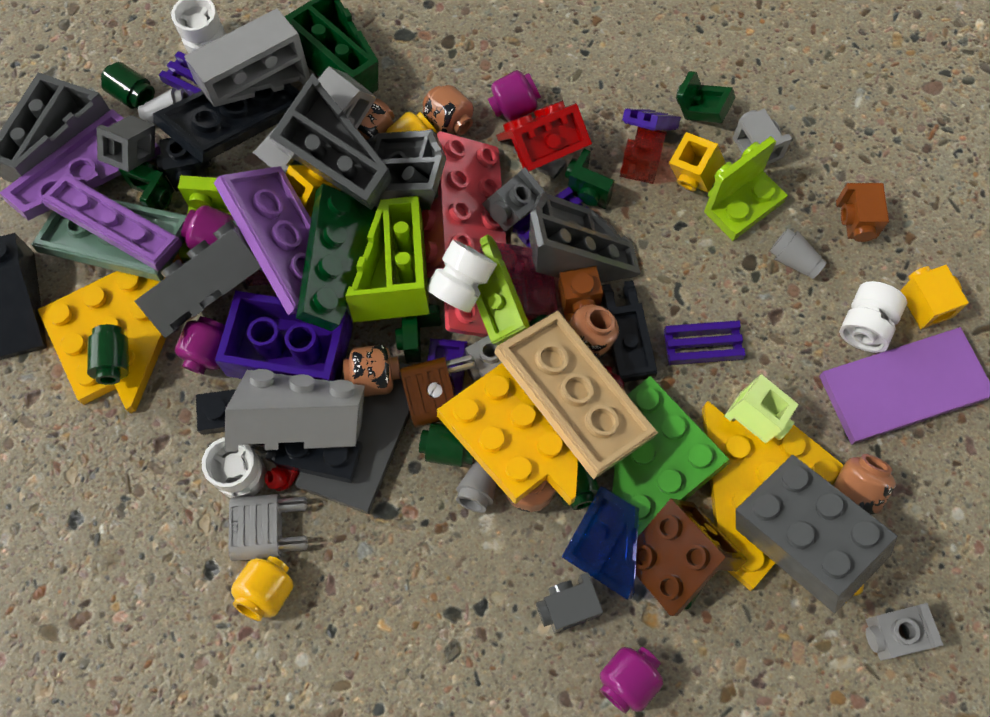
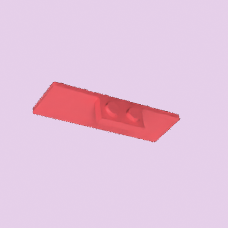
[421,131,509,337]

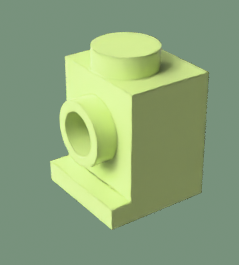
[724,374,799,444]

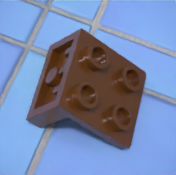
[622,498,747,616]

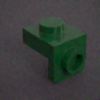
[676,71,736,123]
[565,148,615,209]
[119,162,174,210]
[395,303,442,363]

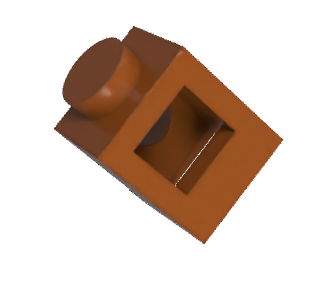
[836,183,889,242]
[558,266,603,322]

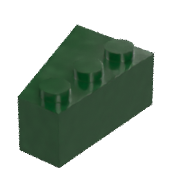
[284,0,378,94]

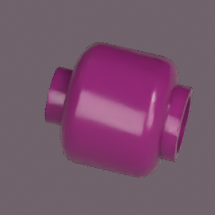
[488,70,541,122]
[181,205,234,250]
[175,316,225,375]
[600,647,663,714]

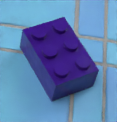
[215,290,353,381]

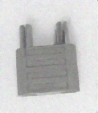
[229,494,308,561]

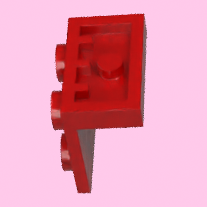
[496,100,592,171]

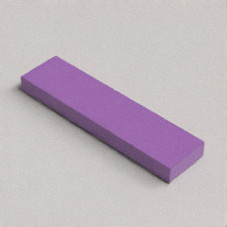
[40,173,182,271]

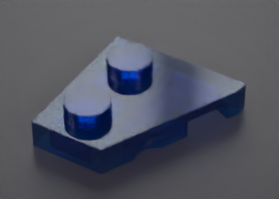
[561,486,639,600]

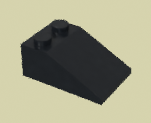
[0,233,47,360]

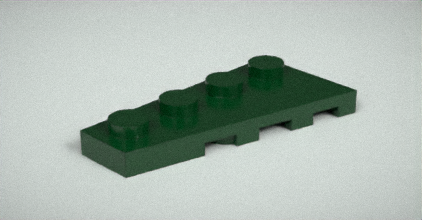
[296,183,377,331]

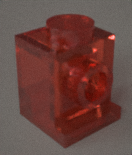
[619,127,666,184]

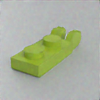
[469,234,530,346]

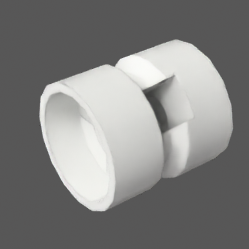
[171,0,226,53]
[426,239,497,313]
[839,281,907,353]
[202,437,266,498]

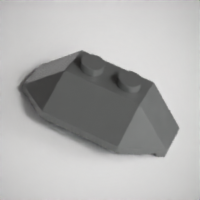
[340,130,446,210]
[529,192,641,283]

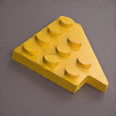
[37,252,184,414]
[437,363,578,506]
[702,401,844,591]

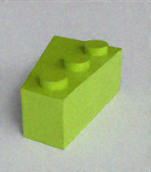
[345,196,430,322]

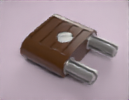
[400,355,475,428]

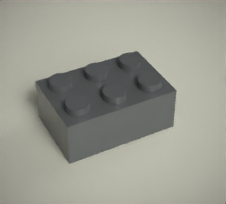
[736,454,898,614]

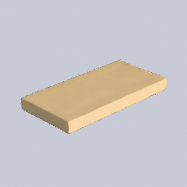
[494,311,658,480]

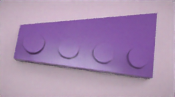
[0,109,161,221]

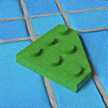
[611,376,730,537]

